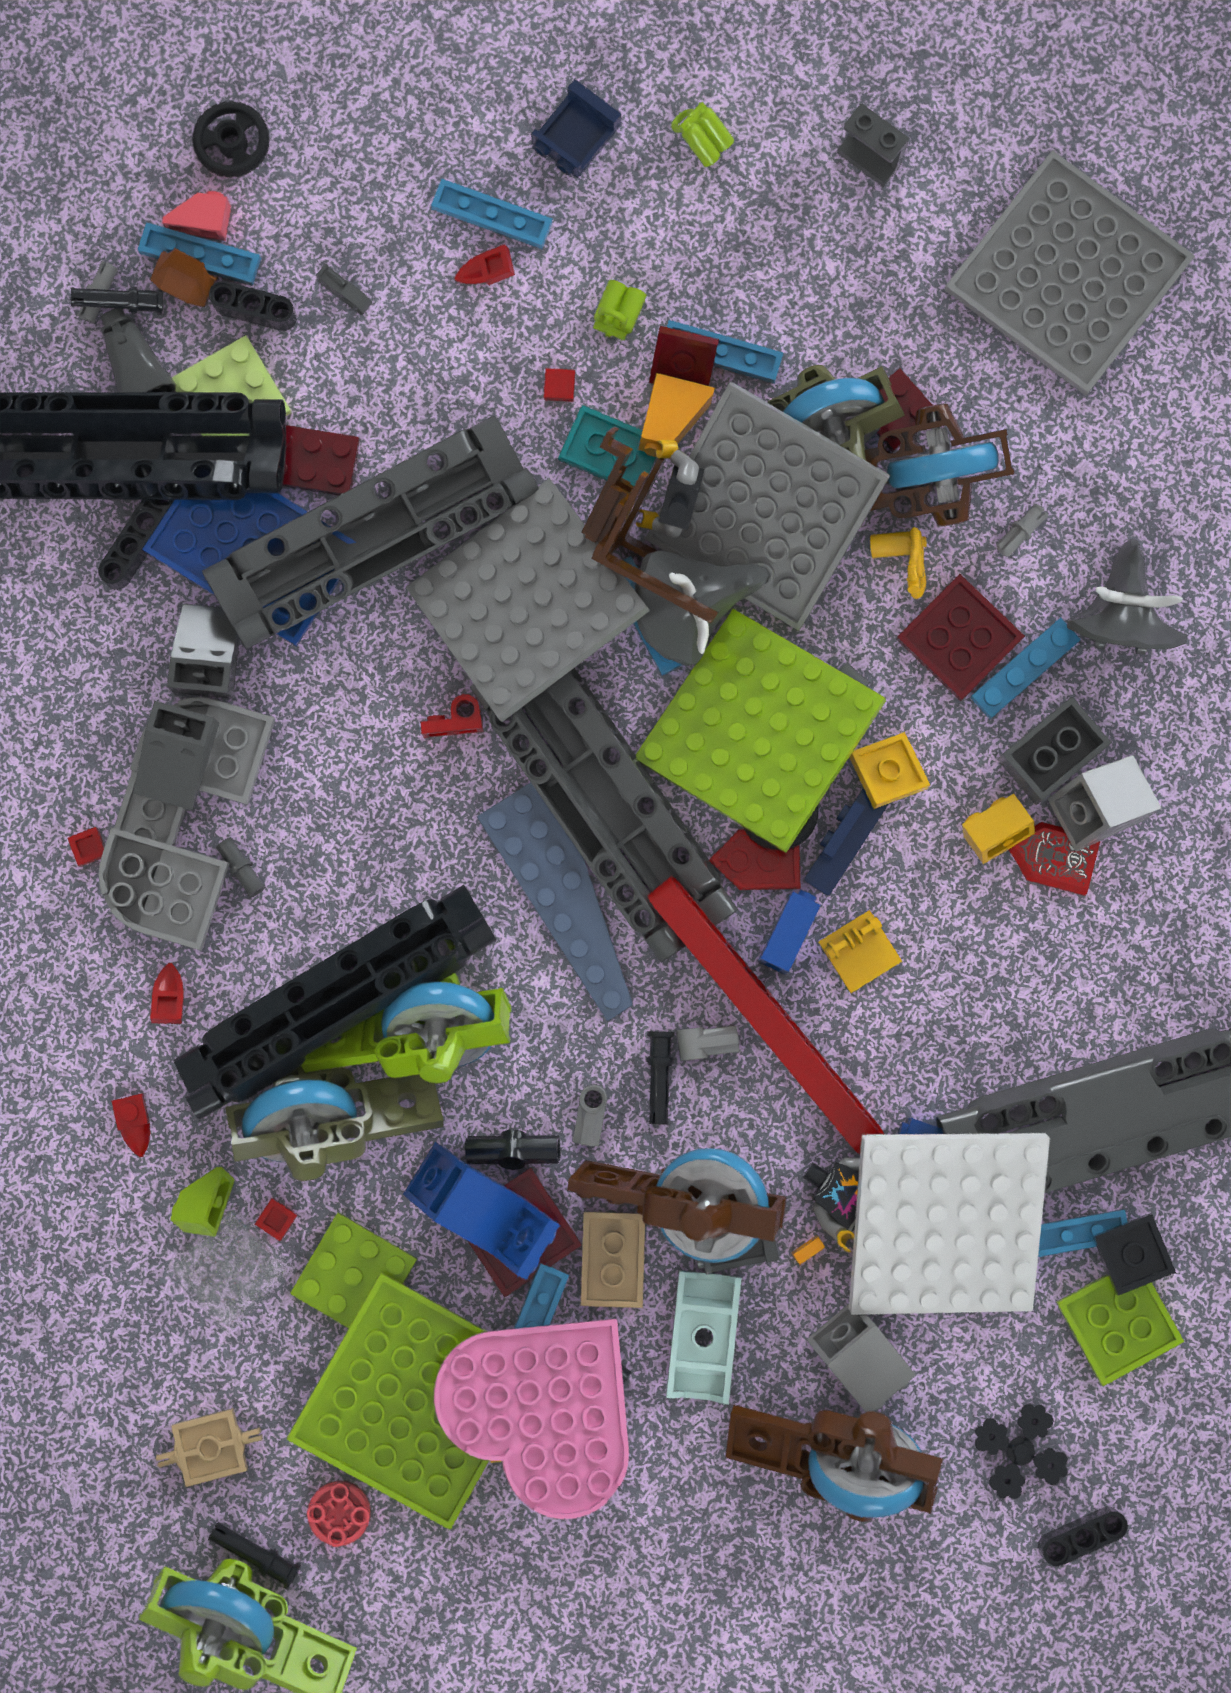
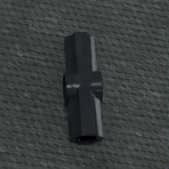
[465,1129,561,1170]

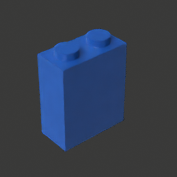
[758,890,821,975]

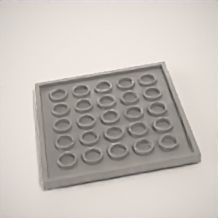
[944,150,1195,396]
[645,381,891,631]
[406,478,650,722]

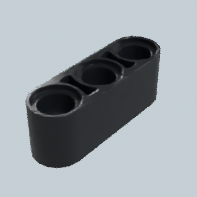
[209,281,297,331]
[1038,1507,1128,1567]

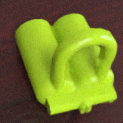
[671,102,734,167]
[593,279,647,341]

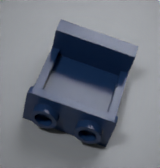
[531,79,621,178]

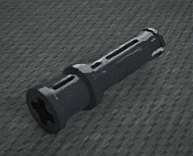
[71,287,163,315]
[646,1031,674,1125]
[208,1522,302,1590]

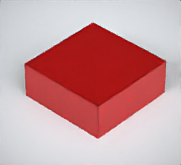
[544,368,575,402]
[67,827,105,867]
[255,1198,298,1241]

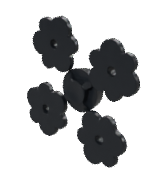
[975,1404,1068,1499]

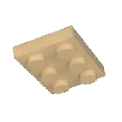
[581,1212,645,1308]

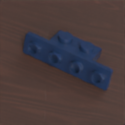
[804,787,888,896]

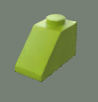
[170,1167,235,1237]

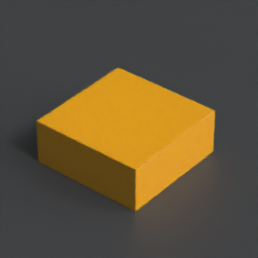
[791,1236,825,1265]

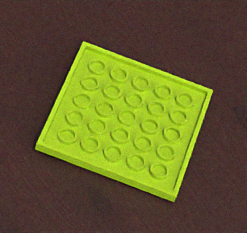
[635,609,886,853]
[286,1272,489,1530]

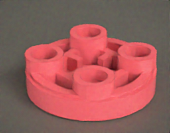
[307,1481,371,1547]

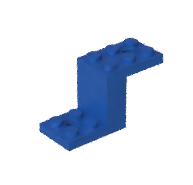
[403,1142,560,1280]

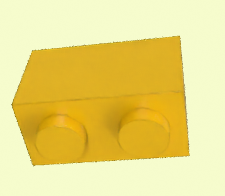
[962,793,1035,864]

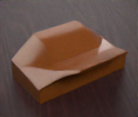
[150,248,218,307]

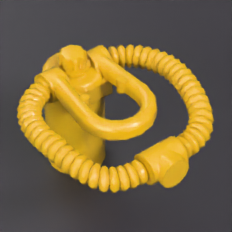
[870,527,927,599]

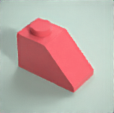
[162,191,231,241]

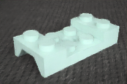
[666,1270,742,1404]

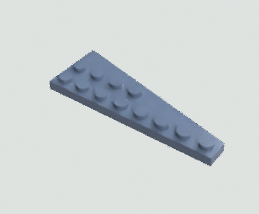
[477,773,633,1022]

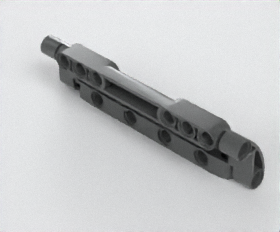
[202,415,539,650]
[470,668,738,963]
[936,1028,1231,1194]

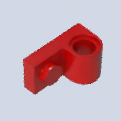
[420,694,484,738]

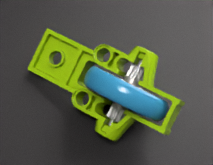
[301,973,512,1084]
[138,1559,357,1693]

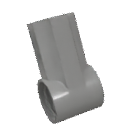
[677,1026,740,1061]
[573,1084,607,1147]

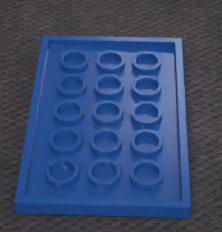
[142,493,357,647]

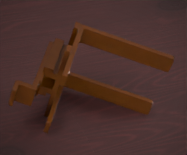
[581,427,718,623]

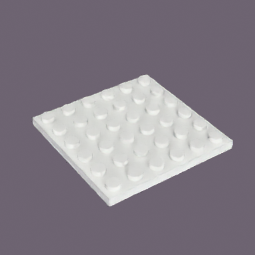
[849,1133,1050,1315]

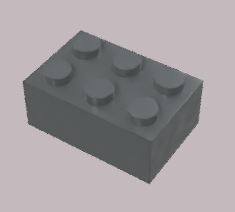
[997,697,1112,805]

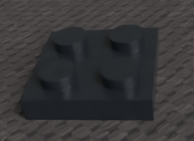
[1092,1213,1176,1296]

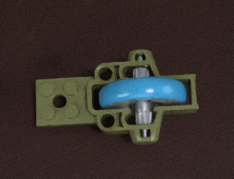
[767,365,905,461]
[225,1066,444,1181]

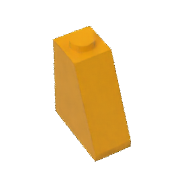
[638,373,715,457]

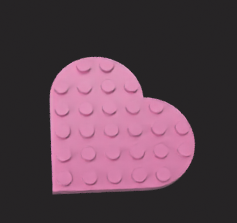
[434,1319,629,1519]

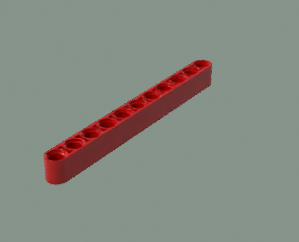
[648,876,885,1154]

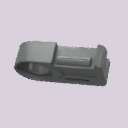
[316,264,372,315]

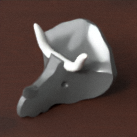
[1067,539,1188,655]
[635,550,769,666]

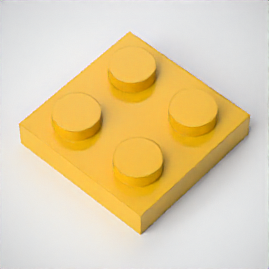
[849,732,930,809]

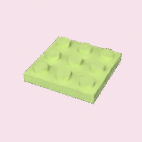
[172,335,292,436]

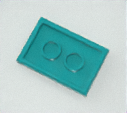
[558,405,657,486]

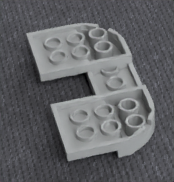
[99,697,276,951]

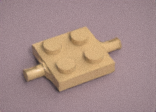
[156,1408,263,1487]

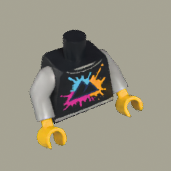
[636,440,705,538]
[803,1158,860,1253]

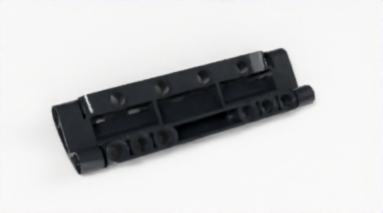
[0,392,286,500]
[173,885,497,1120]

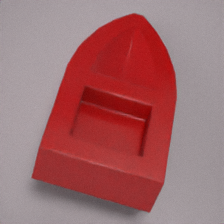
[454,244,515,285]
[150,963,184,1024]
[111,1094,150,1157]

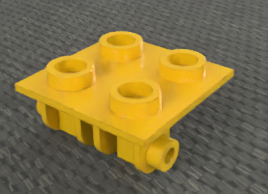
[818,910,902,993]

